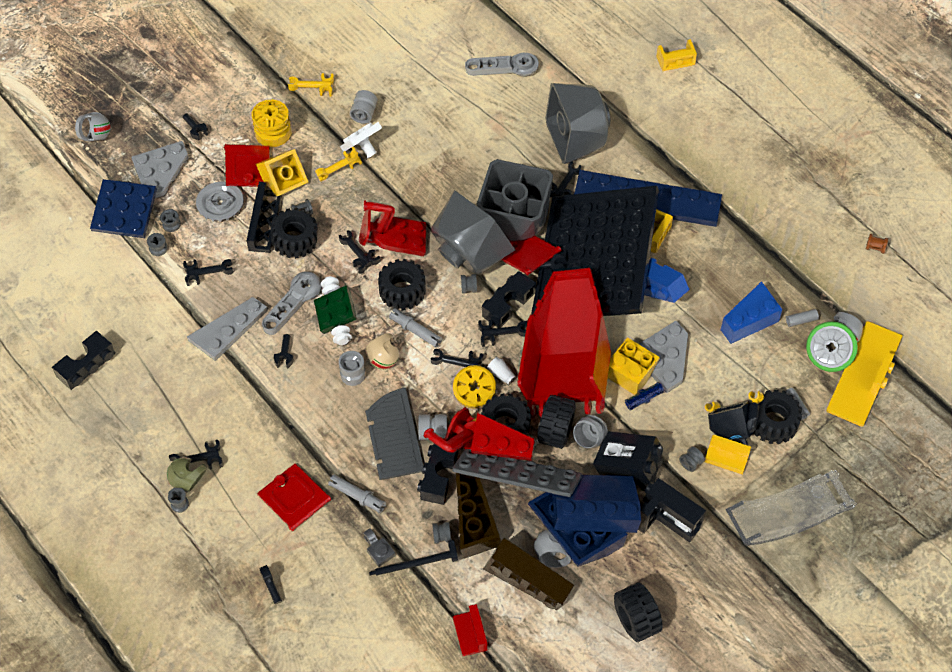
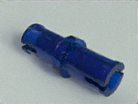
[624,382,664,411]

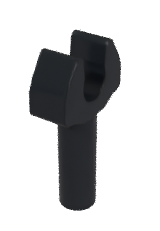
[182,113,208,140]
[537,254,567,272]
[273,334,294,369]
[259,565,282,604]

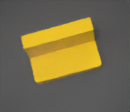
[704,435,751,475]

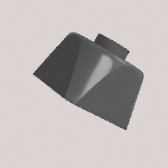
[545,83,611,164]
[477,159,553,241]
[431,190,515,274]

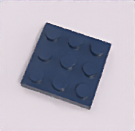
[90,179,157,238]

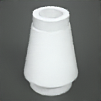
[487,357,516,385]

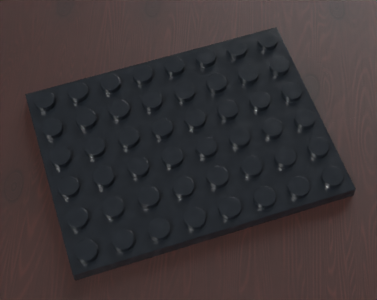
[531,185,659,316]

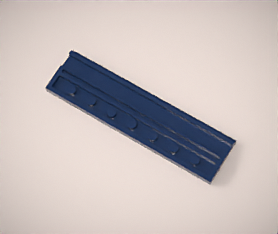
[574,170,722,227]

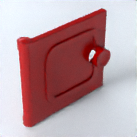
[224,144,270,187]
[501,236,561,275]
[257,463,331,532]

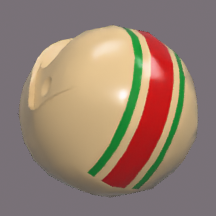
[366,333,399,370]

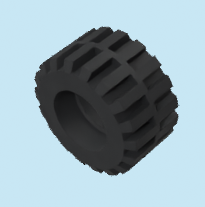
[271,208,318,259]
[378,259,426,310]
[754,389,802,444]
[481,393,531,436]
[537,395,576,449]
[614,582,663,642]

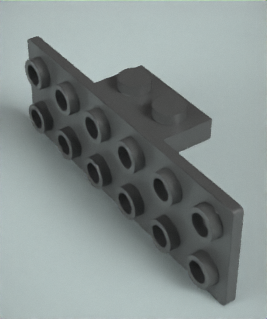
[453,449,582,497]

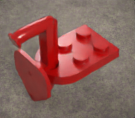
[359,200,426,257]
[423,407,476,452]

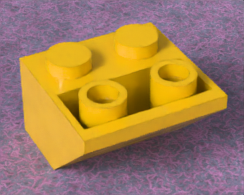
[608,337,660,396]

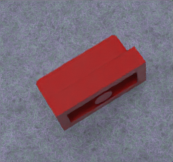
[453,604,487,656]

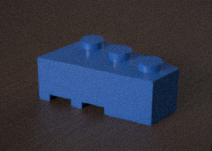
[720,281,782,344]

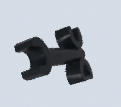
[550,161,582,197]
[339,230,381,274]
[183,259,233,286]
[478,319,527,347]
[431,349,483,367]
[169,439,223,470]

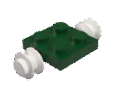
[314,276,357,345]

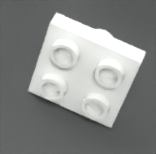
[340,122,382,158]

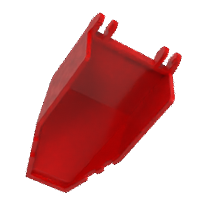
[517,268,611,418]

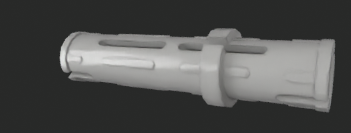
[389,308,442,348]
[328,474,386,513]

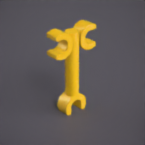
[288,73,334,97]
[315,146,362,182]

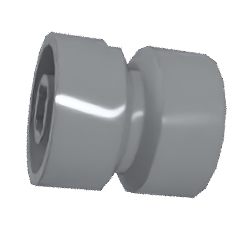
[350,90,378,124]
[339,351,365,386]
[419,414,447,440]

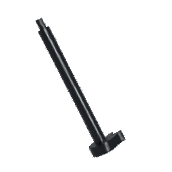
[369,540,458,576]

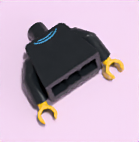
[705,391,764,446]

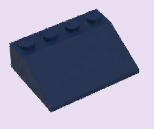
[552,475,641,533]
[528,492,628,567]

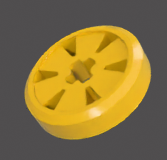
[453,365,496,409]

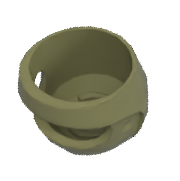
[167,457,207,493]

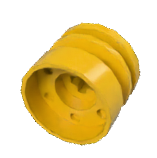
[251,99,292,147]

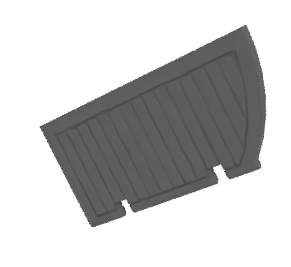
[365,387,423,480]

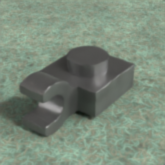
[363,528,396,567]

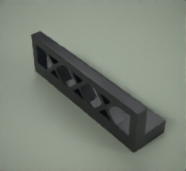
[246,181,282,253]

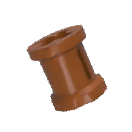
[865,234,888,254]

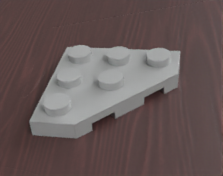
[131,141,189,198]
[639,321,688,393]

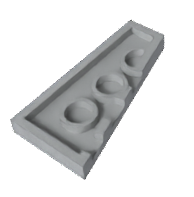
[187,297,268,361]

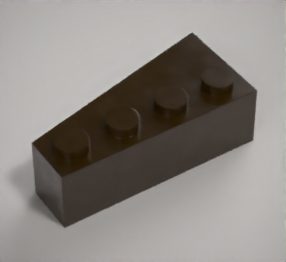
[456,473,501,559]
[483,538,574,610]

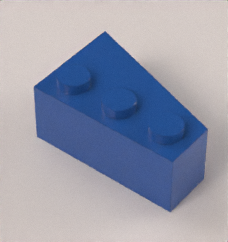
[644,258,690,303]

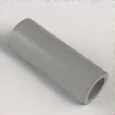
[786,309,819,327]
[786,388,810,420]

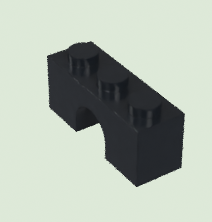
[482,271,536,328]
[52,330,115,390]
[417,444,459,505]

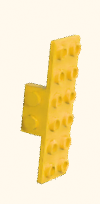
[826,321,902,427]

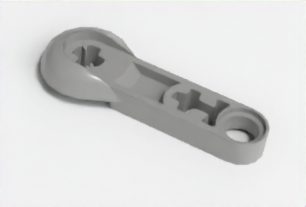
[465,52,539,77]
[262,272,322,335]

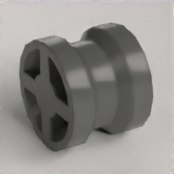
[160,209,181,232]
[147,233,168,256]
[461,274,477,294]
[679,446,705,472]
[432,522,451,544]

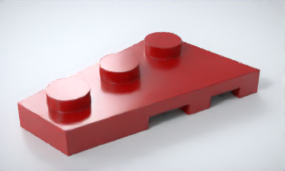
[471,413,535,461]

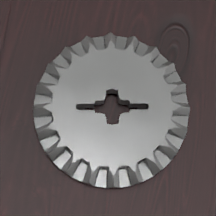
[196,182,244,222]

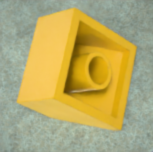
[256,149,308,196]

